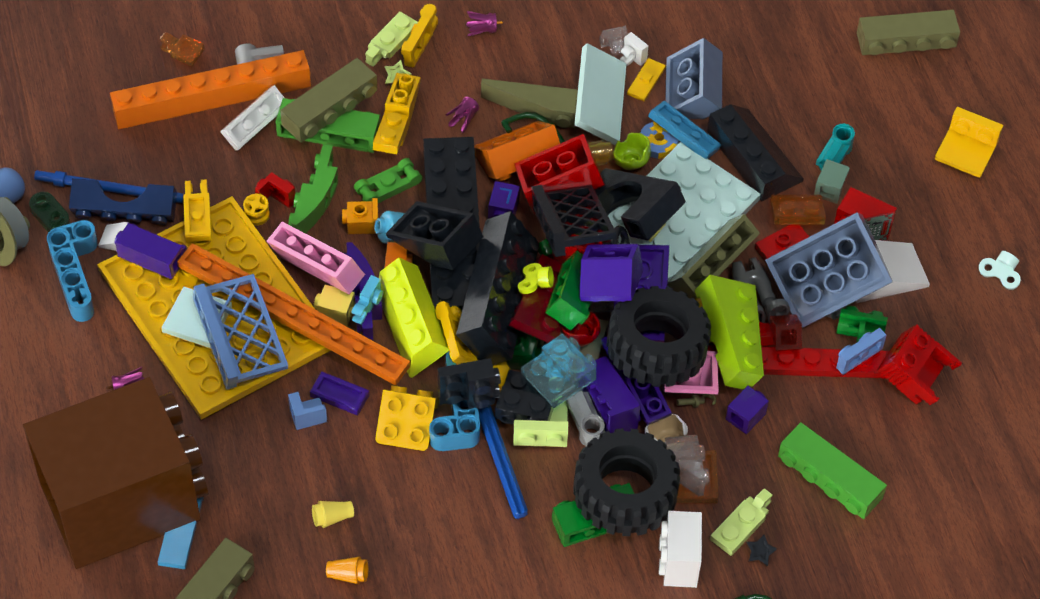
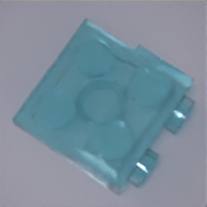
[521,333,597,408]

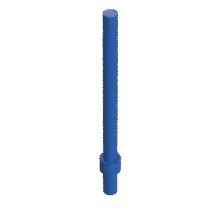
[34,170,185,203]

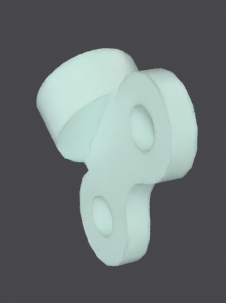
[979,251,1021,290]

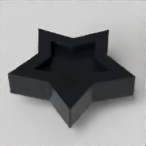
[746,534,778,566]

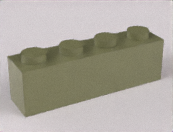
[856,10,960,55]
[280,58,377,143]
[668,214,760,299]
[175,537,255,599]

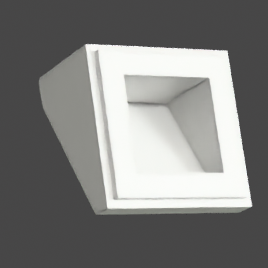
[98,222,129,251]

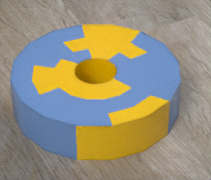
[640,122,679,159]

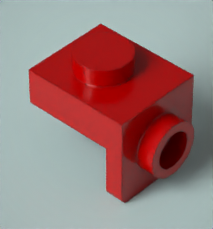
[255,172,295,208]

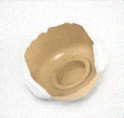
[645,414,688,450]

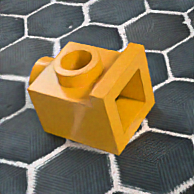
[342,198,378,234]

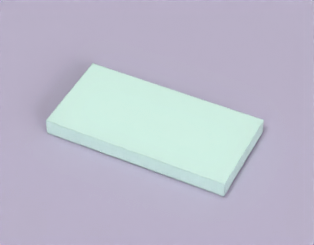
[575,43,627,145]

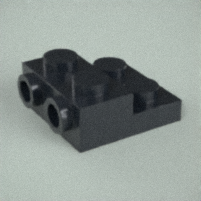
[438,358,501,409]
[495,369,561,424]

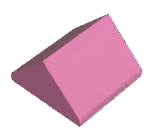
[662,351,719,394]

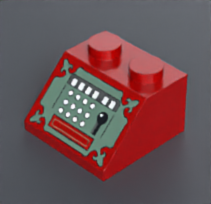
[834,187,897,241]

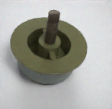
[0,197,30,266]

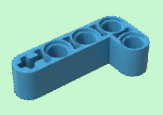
[47,220,98,322]
[429,351,480,451]

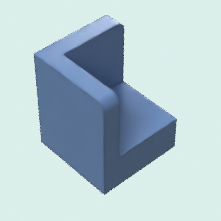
[288,392,327,430]

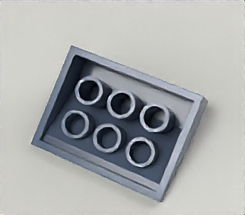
[765,212,893,329]

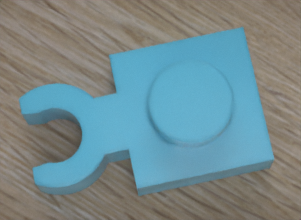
[351,275,383,324]

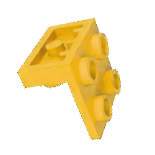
[935,107,1003,178]

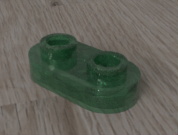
[29,192,70,232]

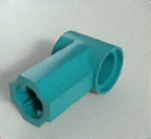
[816,123,855,171]

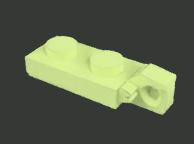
[365,12,418,67]
[710,489,773,556]

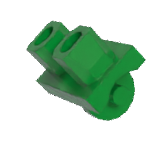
[836,305,888,343]

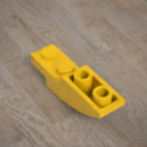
[373,73,421,154]

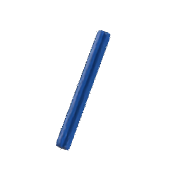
[478,405,528,519]

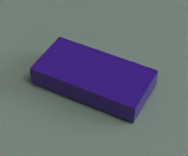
[310,371,369,416]

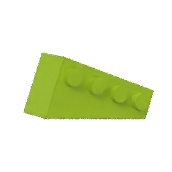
[695,274,764,390]

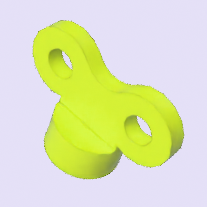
[518,263,554,294]

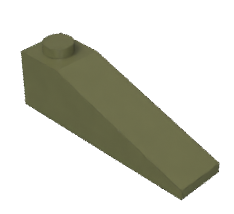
[481,79,578,128]

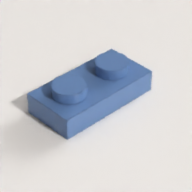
[836,328,887,375]

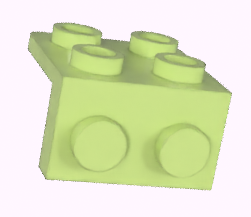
[513,398,568,447]

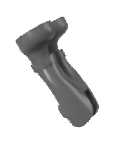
[732,257,790,324]

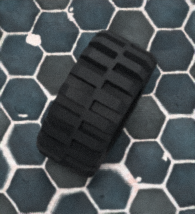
[607,286,711,387]
[573,428,681,536]

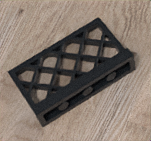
[531,185,616,257]

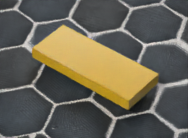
[627,58,666,102]

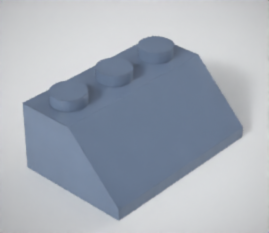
[666,38,723,119]

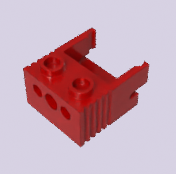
[877,324,962,405]

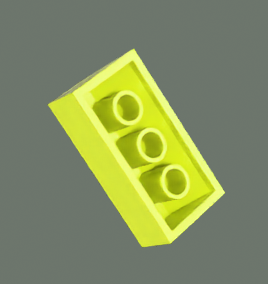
[379,258,449,378]

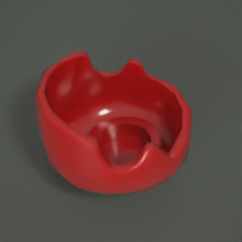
[560,312,601,347]

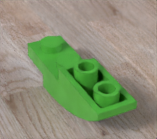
[288,144,338,233]

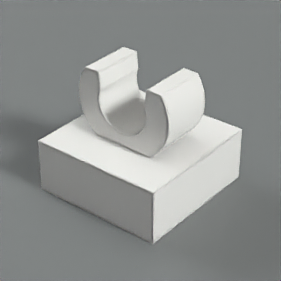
[620,32,649,66]

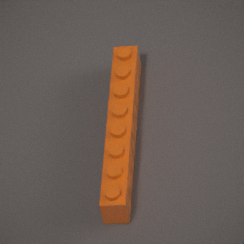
[110,50,311,130]

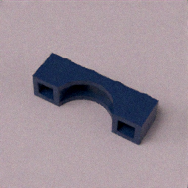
[69,178,177,225]

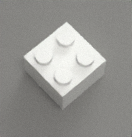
[659,511,702,588]

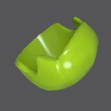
[612,133,651,171]

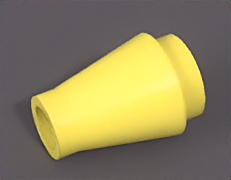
[312,501,354,528]

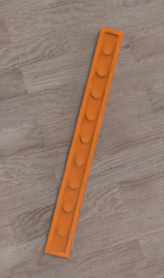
[177,243,410,386]

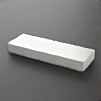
[220,85,284,151]

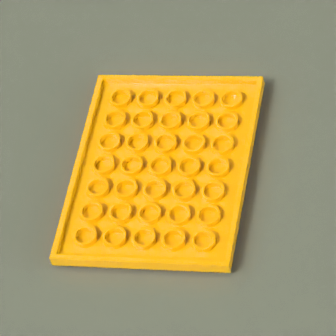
[97,196,331,420]

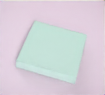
[162,286,232,348]

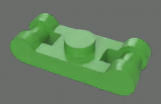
[354,158,423,203]

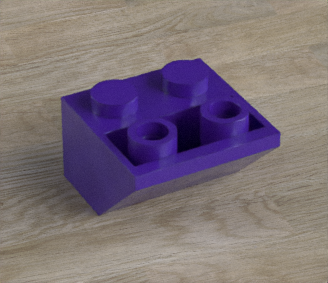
[580,244,643,302]

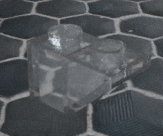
[664,435,710,496]

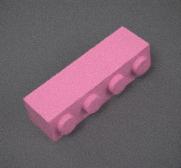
[267,222,365,295]

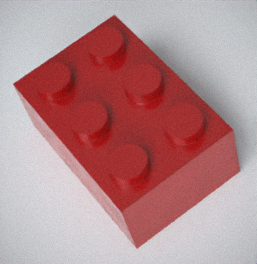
[514,134,605,215]

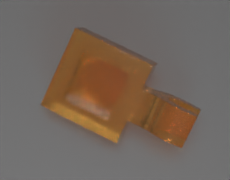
[160,32,205,66]

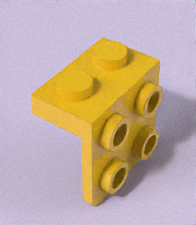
[375,385,439,451]

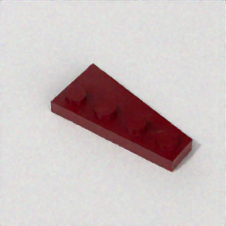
[509,254,563,346]

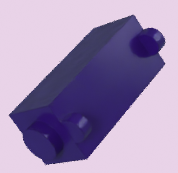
[114,223,188,279]

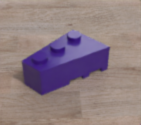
[576,356,641,434]

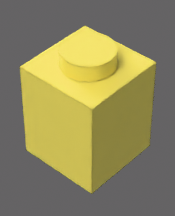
[314,285,355,327]

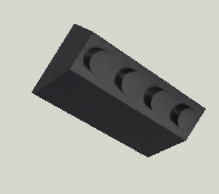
[707,104,804,202]

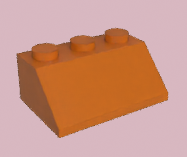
[474,121,560,181]

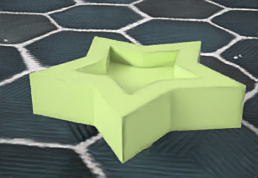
[385,60,412,84]

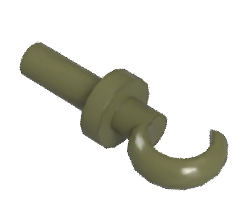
[676,394,716,408]

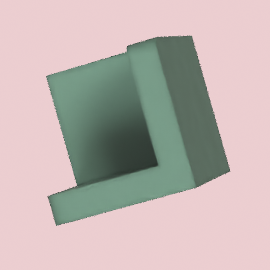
[814,159,850,204]

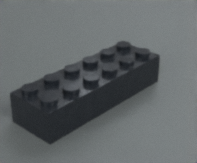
[456,211,539,365]

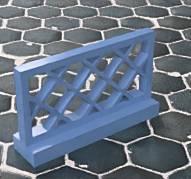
[193,274,288,390]

